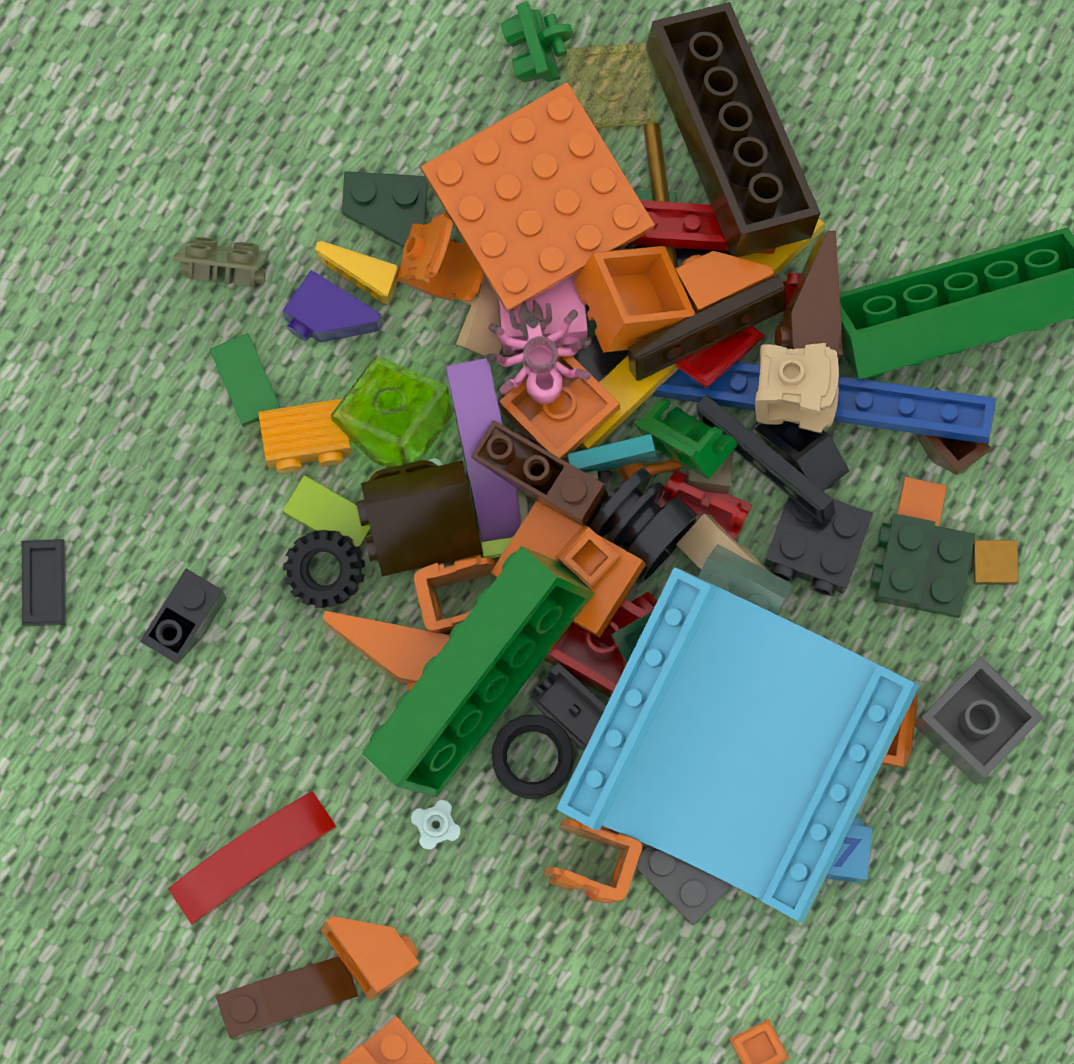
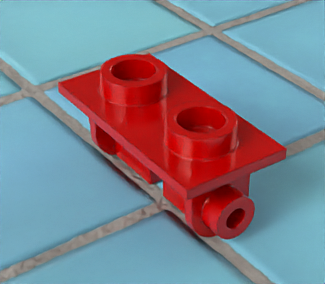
[658,469,752,541]

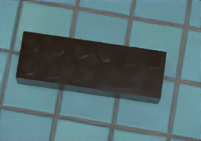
[646,2,821,258]

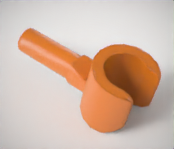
[618,460,681,481]

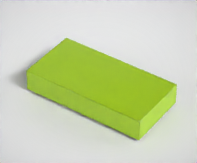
[282,475,371,548]

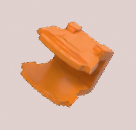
[396,212,484,301]
[414,555,496,635]
[543,819,642,903]

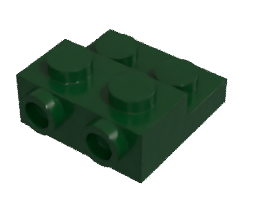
[869,513,975,618]

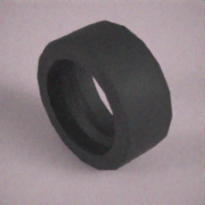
[492,715,573,799]

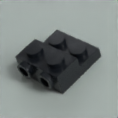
[763,496,873,596]

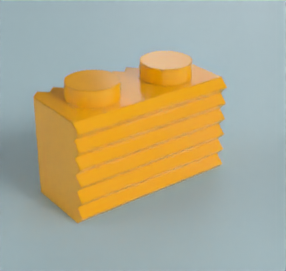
[258,398,352,473]

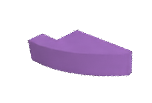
[446,358,522,542]

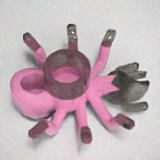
[486,300,592,404]

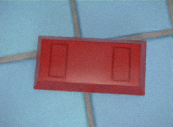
[675,326,764,389]

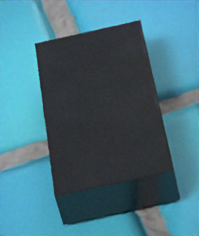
[21,539,66,627]

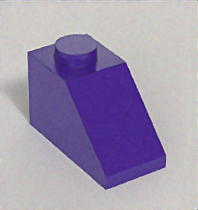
[283,270,383,343]

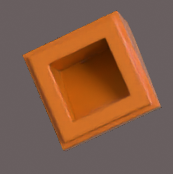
[555,525,620,589]

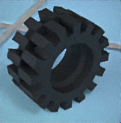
[283,530,365,608]

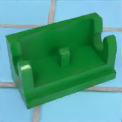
[634,398,738,480]

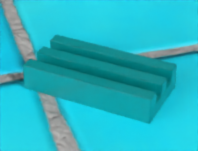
[567,434,658,472]

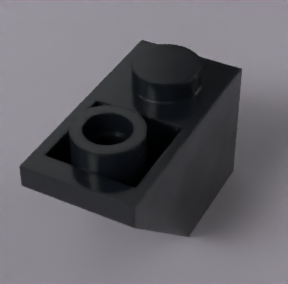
[140,568,227,665]

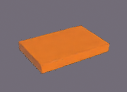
[491,501,646,638]

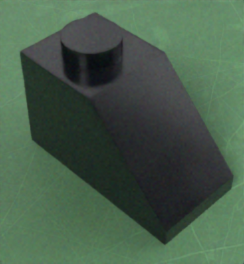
[754,421,849,491]

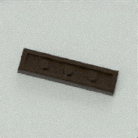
[628,275,785,381]

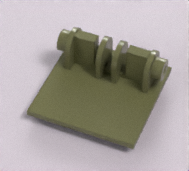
[173,237,269,288]

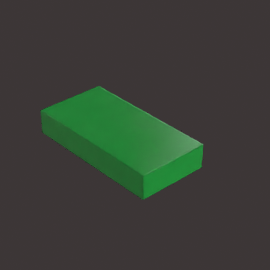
[209,333,281,427]

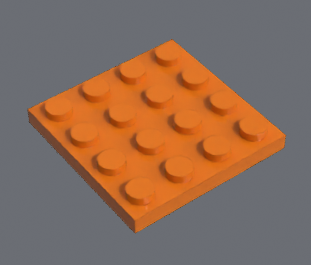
[421,82,655,313]

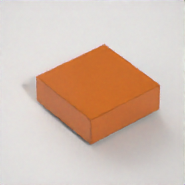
[897,477,947,526]
[729,1019,789,1064]

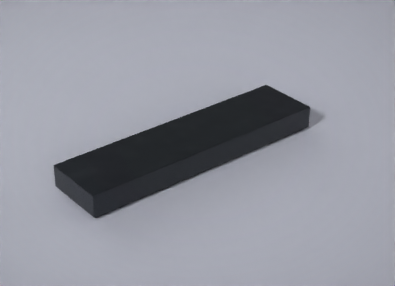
[696,395,836,524]

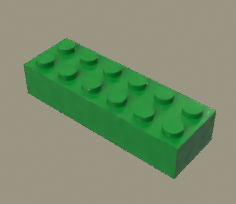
[840,227,1074,380]
[362,546,595,797]

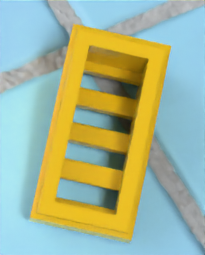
[315,241,398,306]

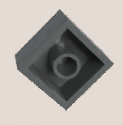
[914,656,1044,785]

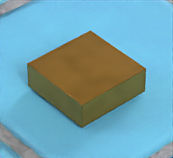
[973,540,1018,585]

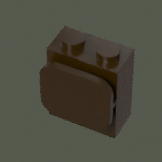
[356,460,483,576]

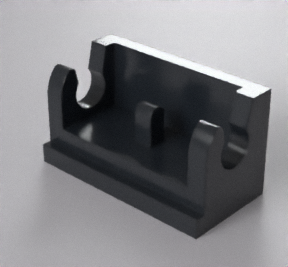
[529,662,606,751]

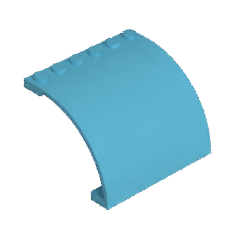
[556,567,920,922]

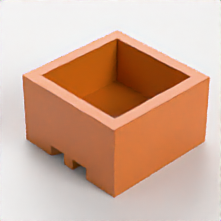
[573,246,695,353]

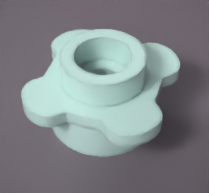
[411,800,461,850]

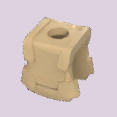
[755,343,839,434]

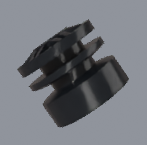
[589,468,699,583]

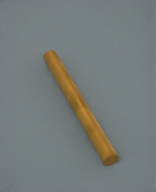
[644,123,678,269]

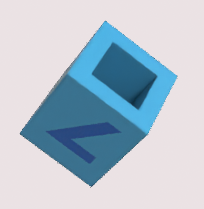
[825,818,873,883]

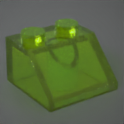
[331,355,452,468]

